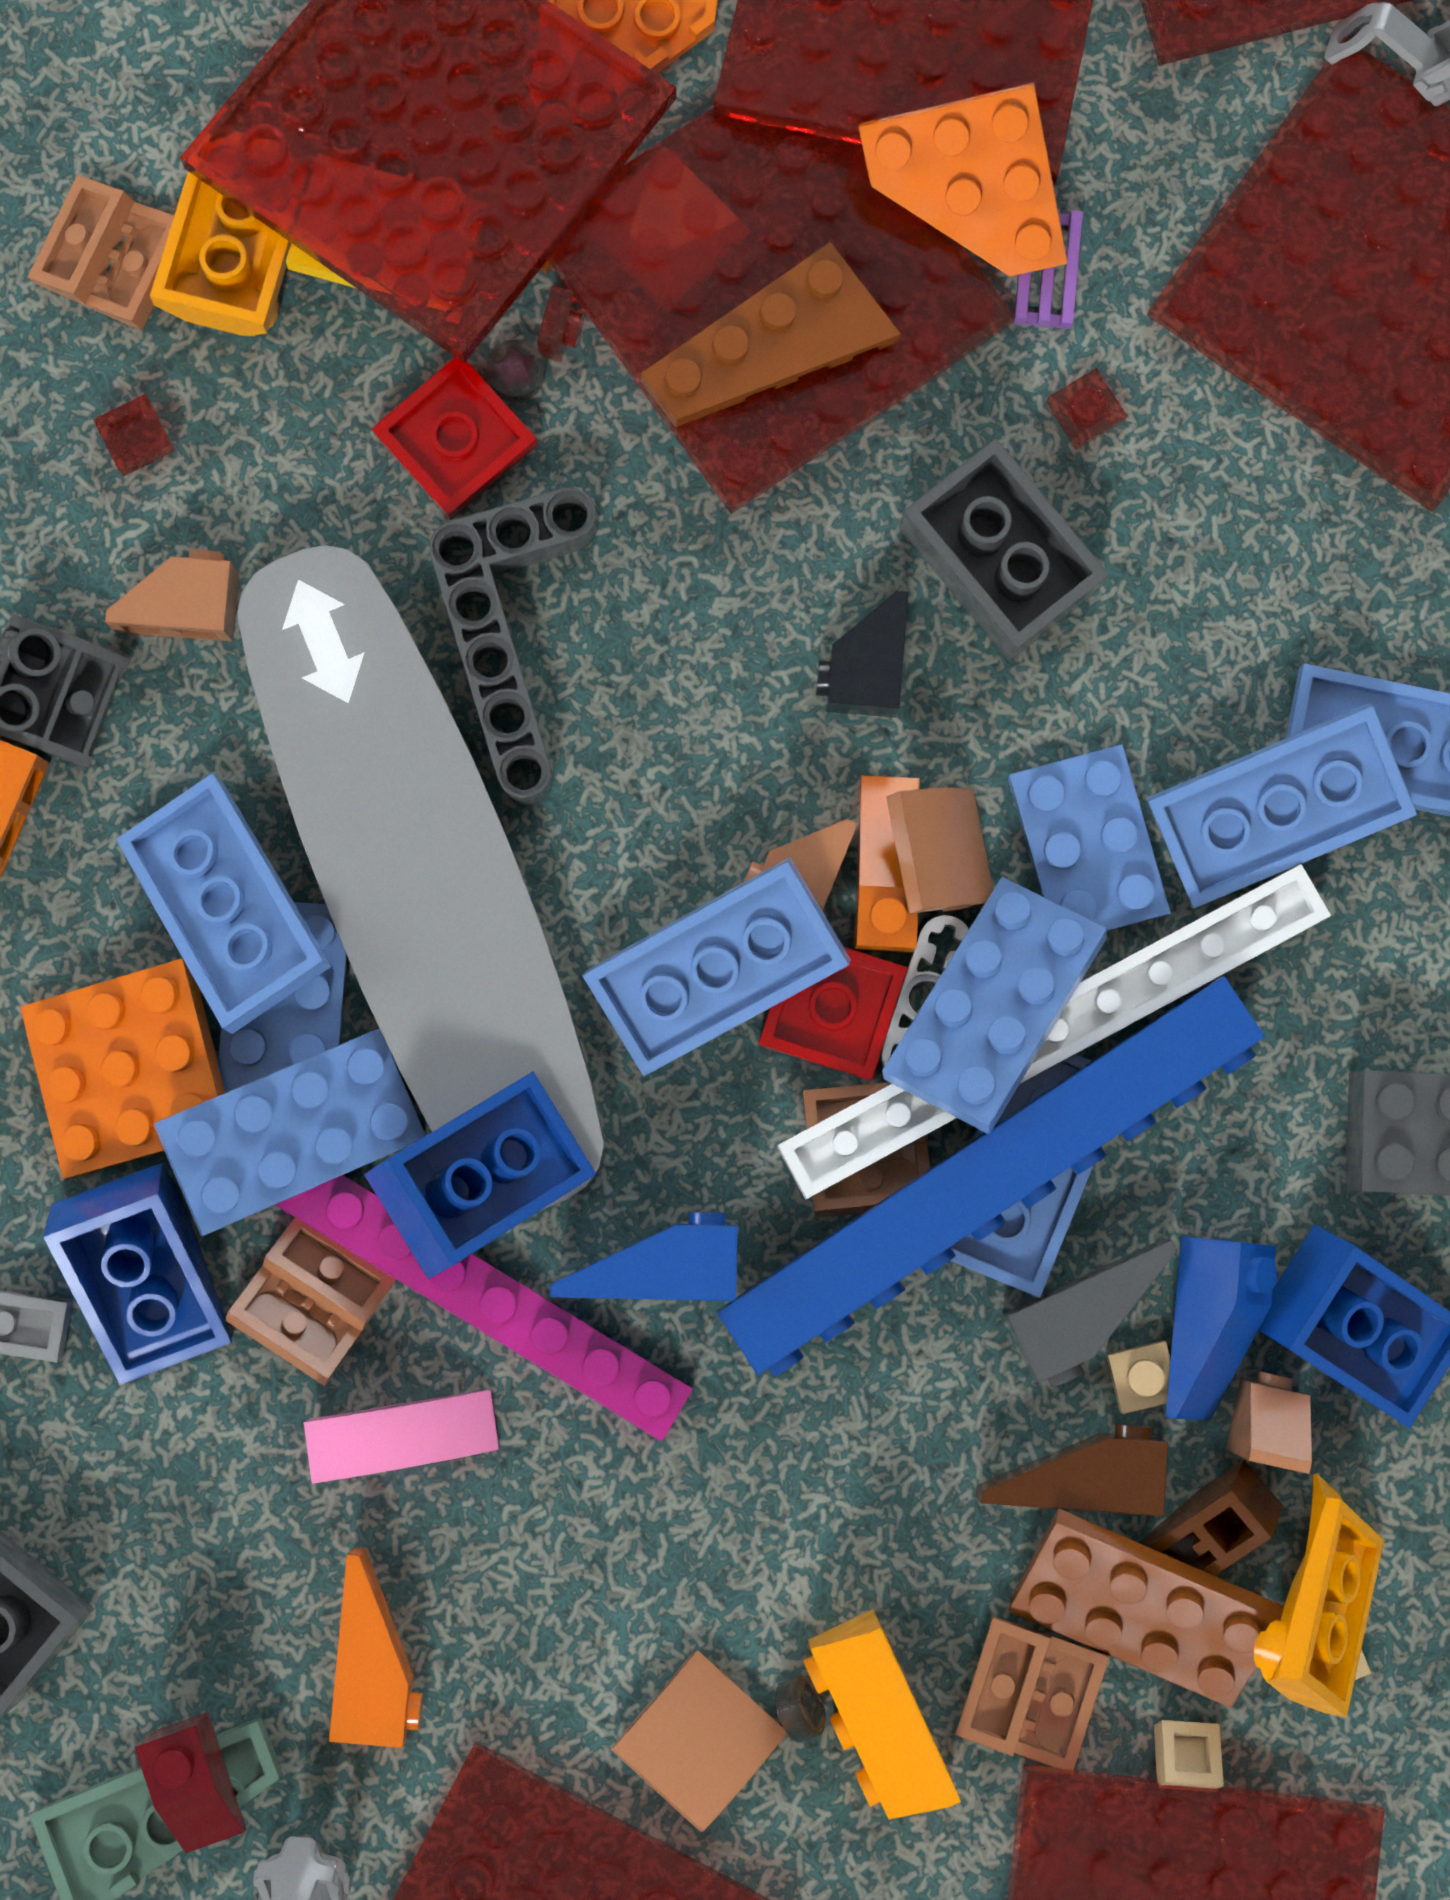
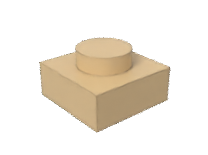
[1106,1340,1171,1414]
[1154,1720,1224,1791]

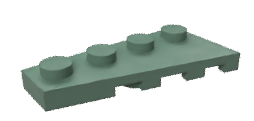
[29,1717,283,1900]

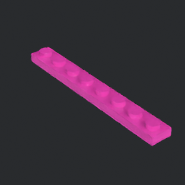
[275,1175,693,1442]

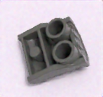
[0,614,131,769]

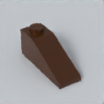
[976,1423,1168,1516]
[1139,1460,1283,1576]

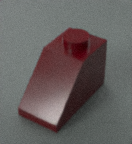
[135,1712,246,1853]

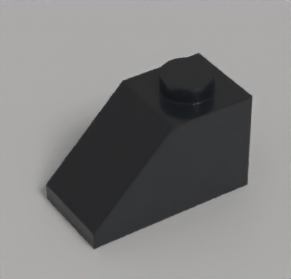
[816,591,908,718]

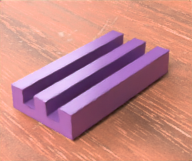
[1013,209,1083,329]

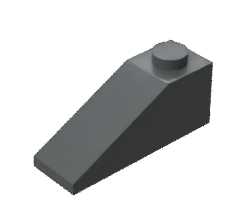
[1002,1239,1177,1387]

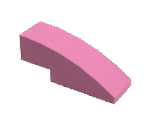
[303,1389,499,1484]

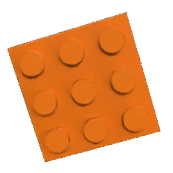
[20,958,226,1179]

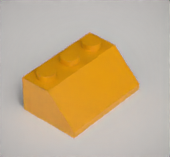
[803,1609,961,1820]

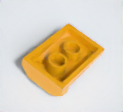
[150,133,313,336]
[1254,1474,1384,1718]

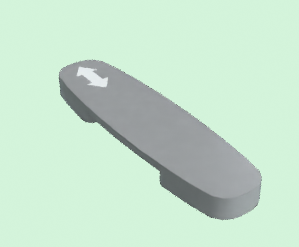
[237,545,606,1211]

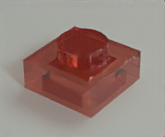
[537,285,584,362]
[1045,368,1127,450]
[93,394,176,477]

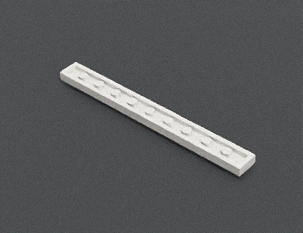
[777,864,1331,1200]

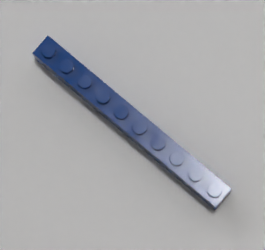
[717,976,1265,1377]

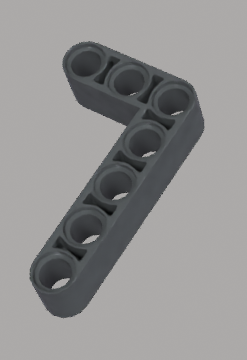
[429,487,598,805]

